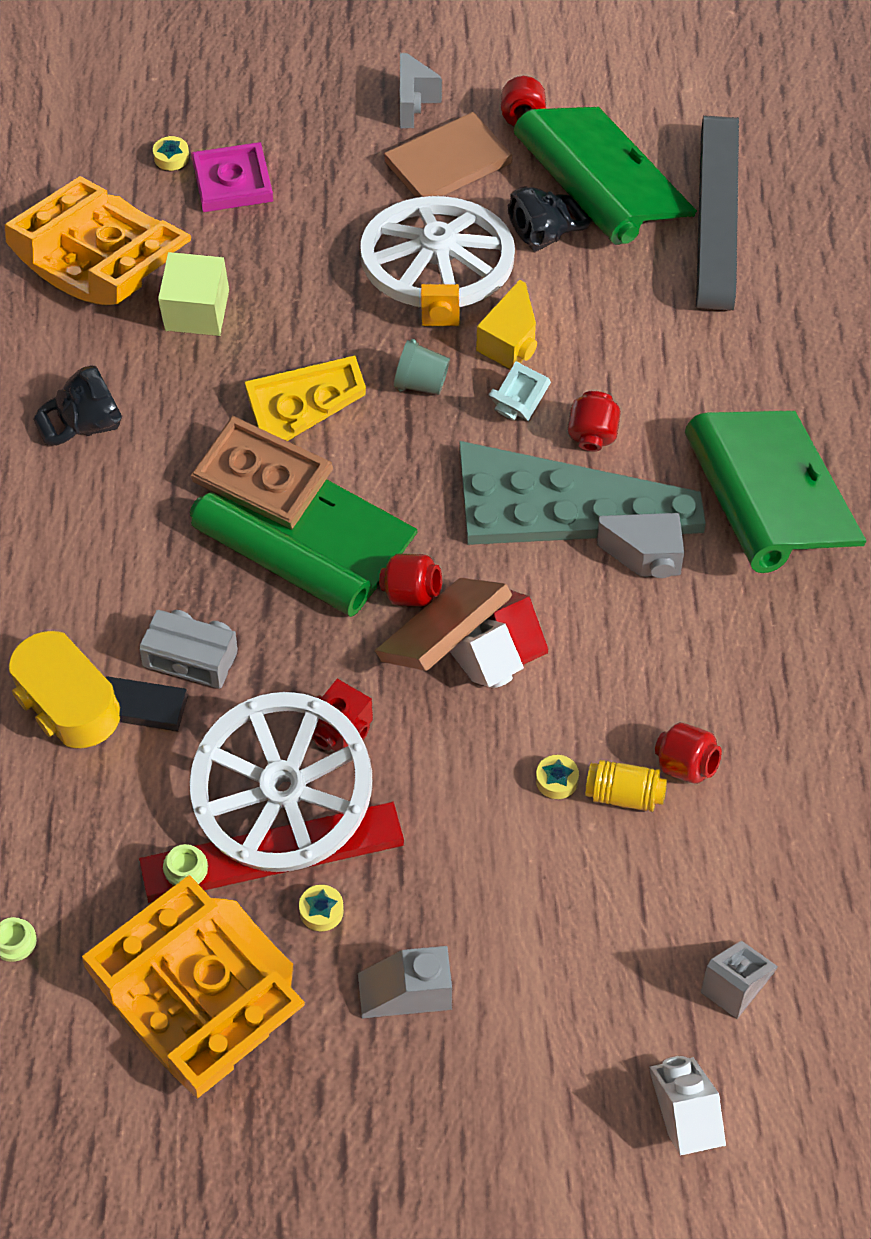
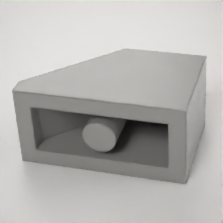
[597,513,684,578]
[358,946,452,1018]

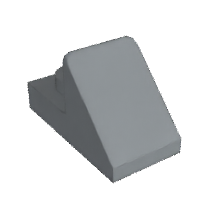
[400,53,442,128]

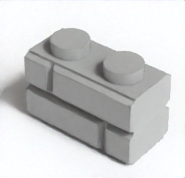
[139,609,238,689]

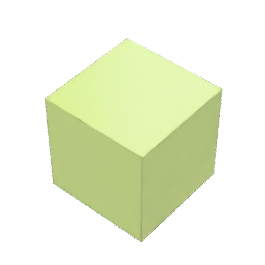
[158,252,229,336]

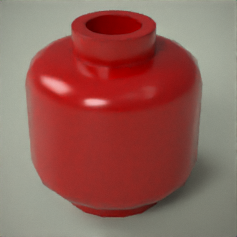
[501,75,546,127]
[567,391,621,452]
[379,554,442,607]
[655,722,722,784]

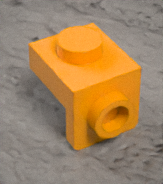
[421,284,460,326]

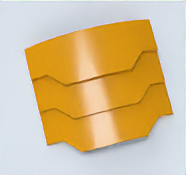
[5,176,191,305]
[82,875,305,1099]

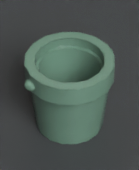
[394,339,450,395]

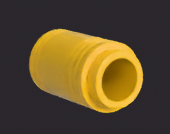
[585,760,667,812]

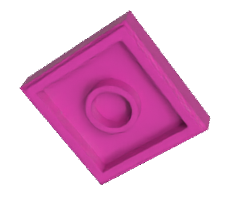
[191,142,274,212]

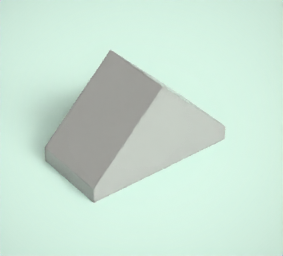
[701,941,778,1019]

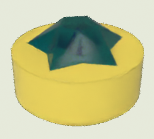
[153,136,189,171]
[536,755,579,799]
[299,885,344,931]

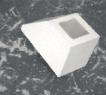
[650,1056,726,1155]

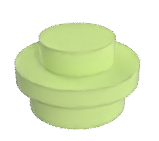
[163,844,208,886]
[0,917,37,962]

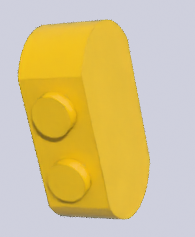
[9,631,120,748]

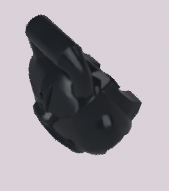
[507,186,592,252]
[33,365,122,446]

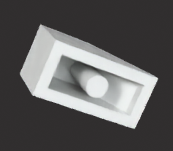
[450,619,524,688]

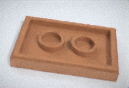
[384,112,512,198]
[191,415,333,530]
[374,577,512,671]

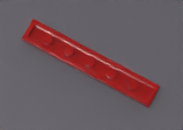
[139,802,404,903]

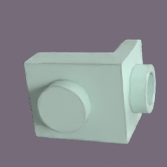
[489,361,551,421]

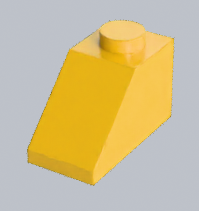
[476,280,537,370]

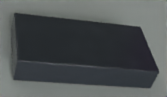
[105,676,188,732]

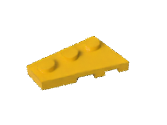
[245,356,366,441]

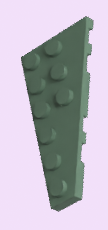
[459,441,706,545]

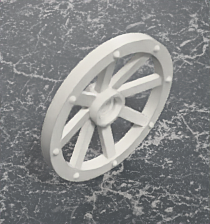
[361,196,515,307]
[190,692,372,872]

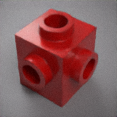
[312,678,373,752]

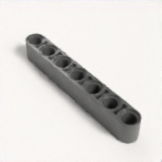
[696,115,739,311]

